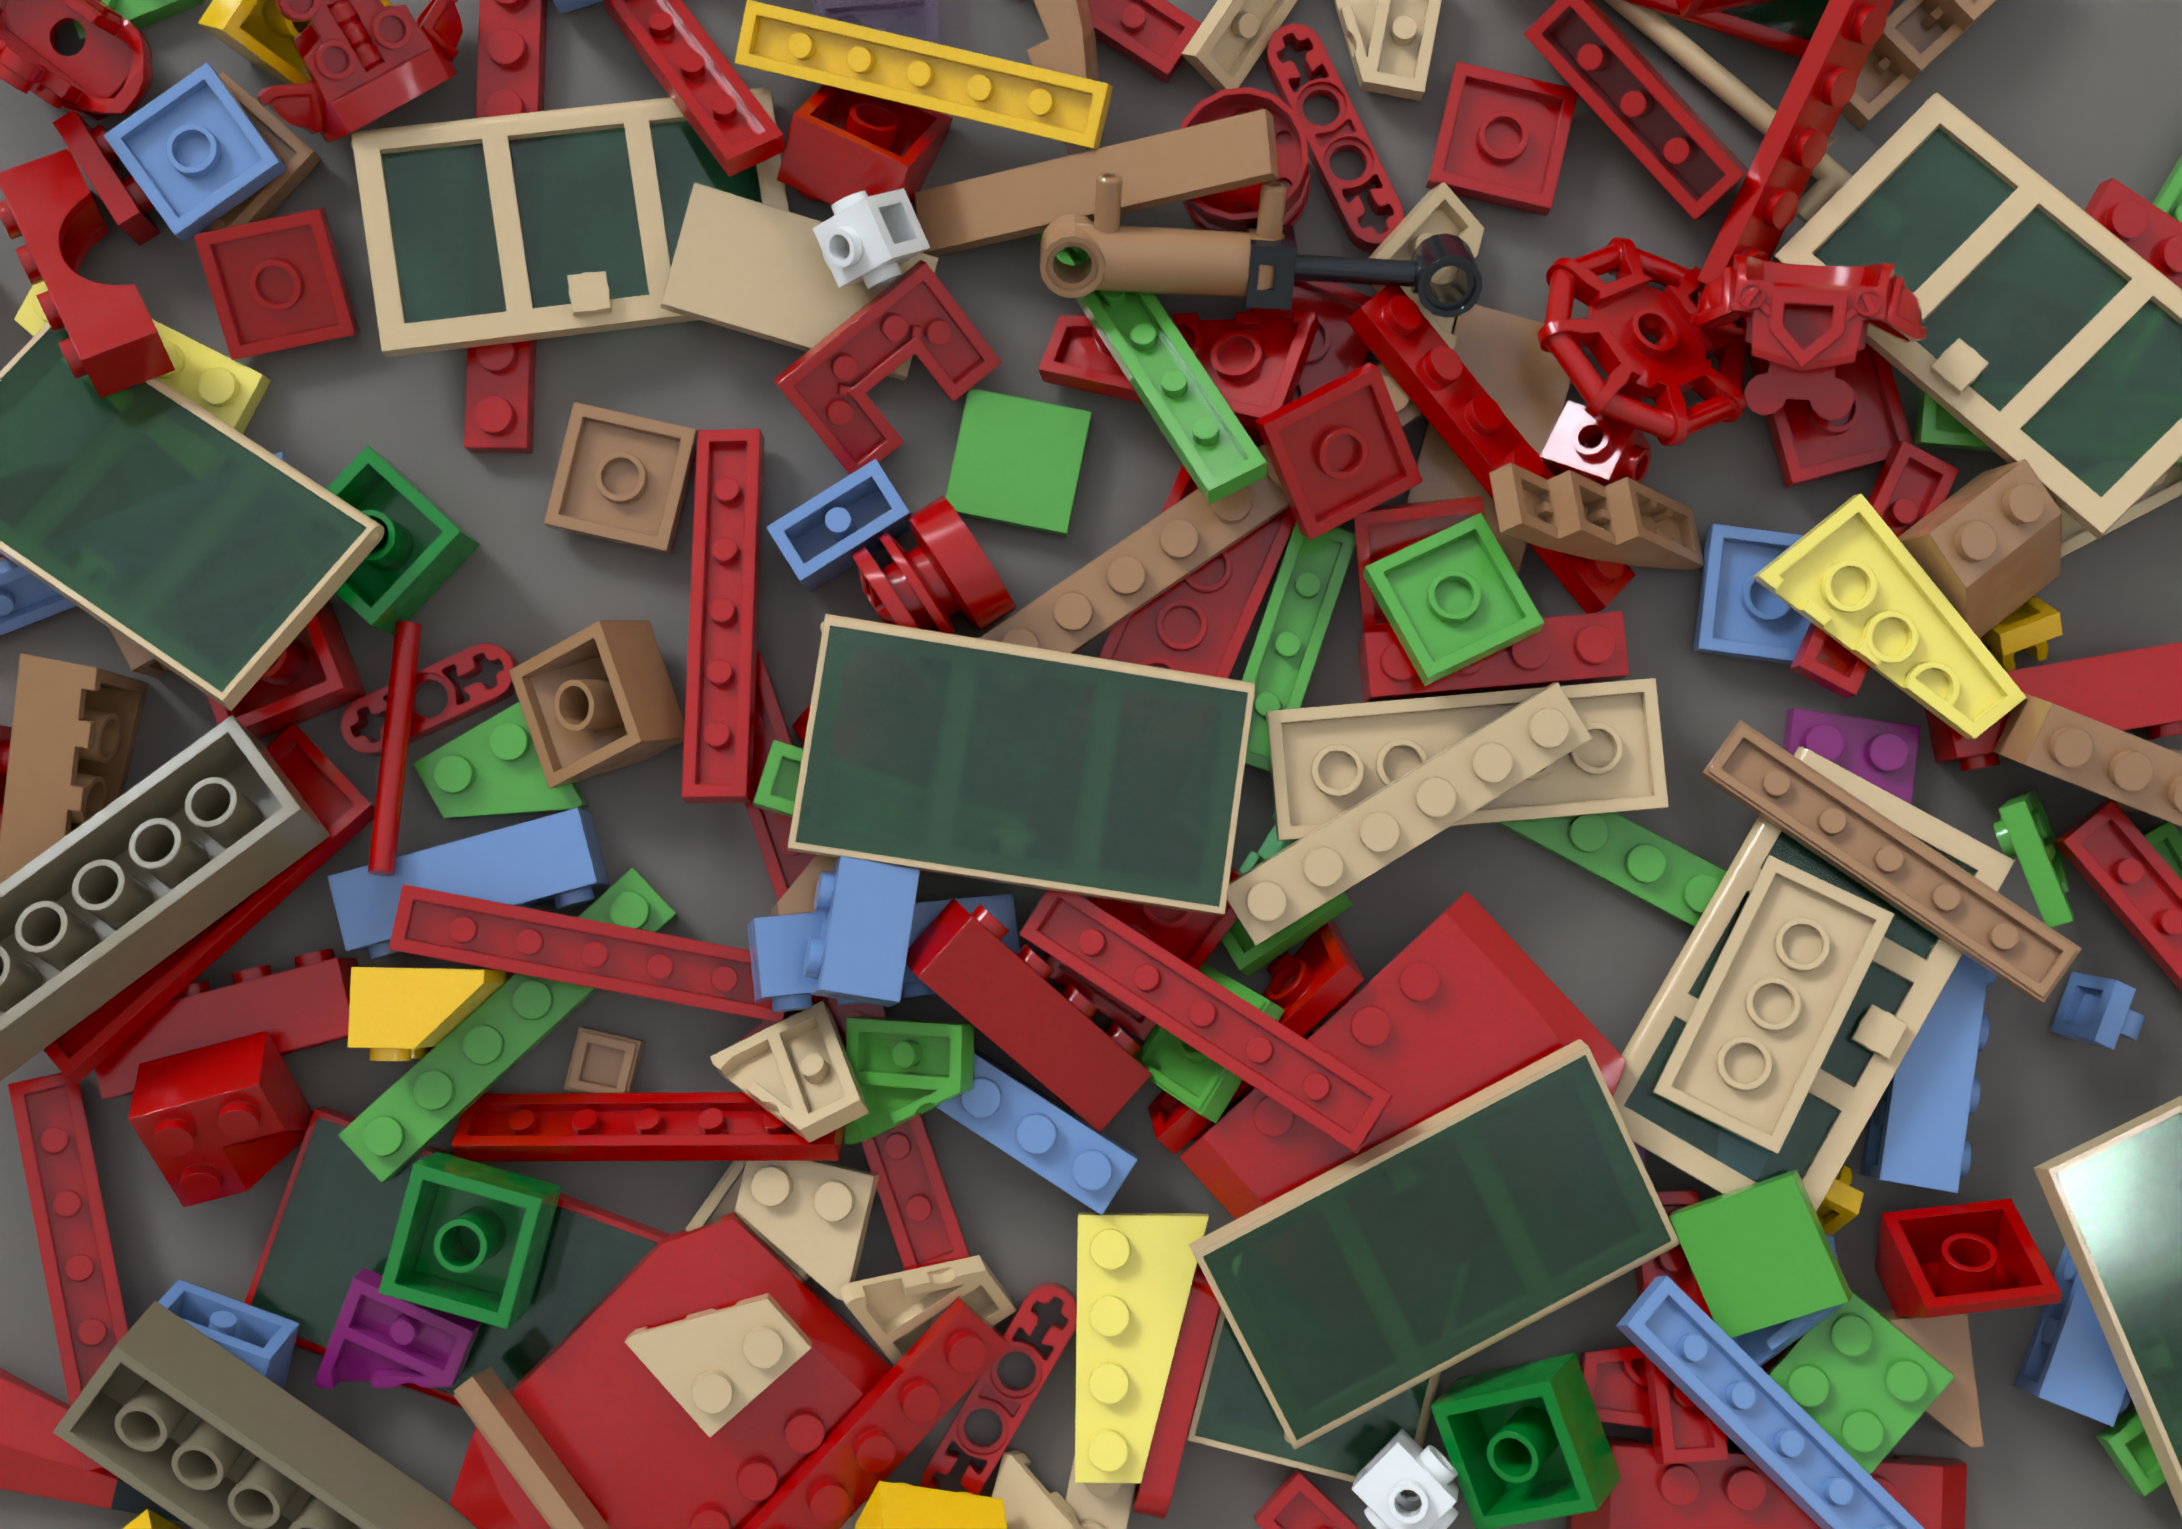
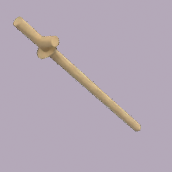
[1604,0,1907,241]

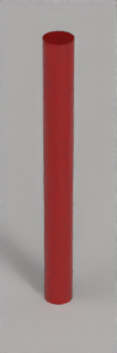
[368,621,422,876]

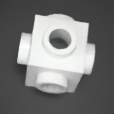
[812,188,930,290]
[1352,1429,1460,1529]

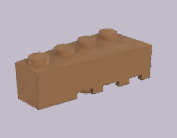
[0,653,148,884]

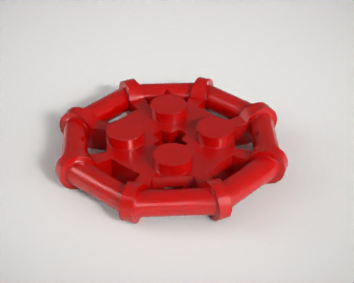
[1537,237,1752,446]

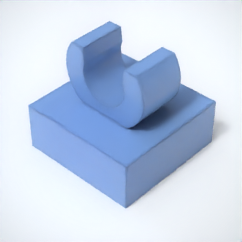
[2050,972,2145,1050]

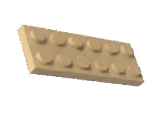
[1266,678,1669,841]

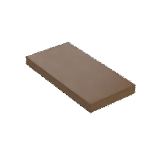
[1405,304,1571,575]

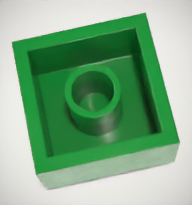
[278,445,480,636]
[378,1151,562,1329]
[1430,1353,1621,1529]

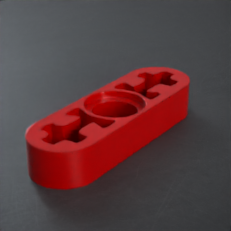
[340,643,519,756]

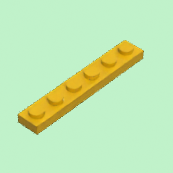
[734,0,1113,149]

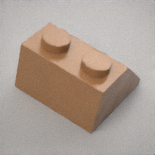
[1898,459,2062,639]
[509,620,685,789]

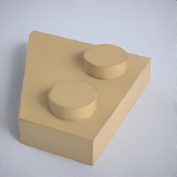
[839,1255,1016,1365]

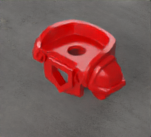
[0,0,154,121]
[256,0,463,142]
[1688,254,1928,420]

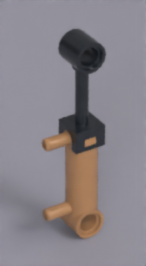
[1040,173,1482,318]

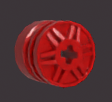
[1180,87,1311,232]
[851,495,1016,668]

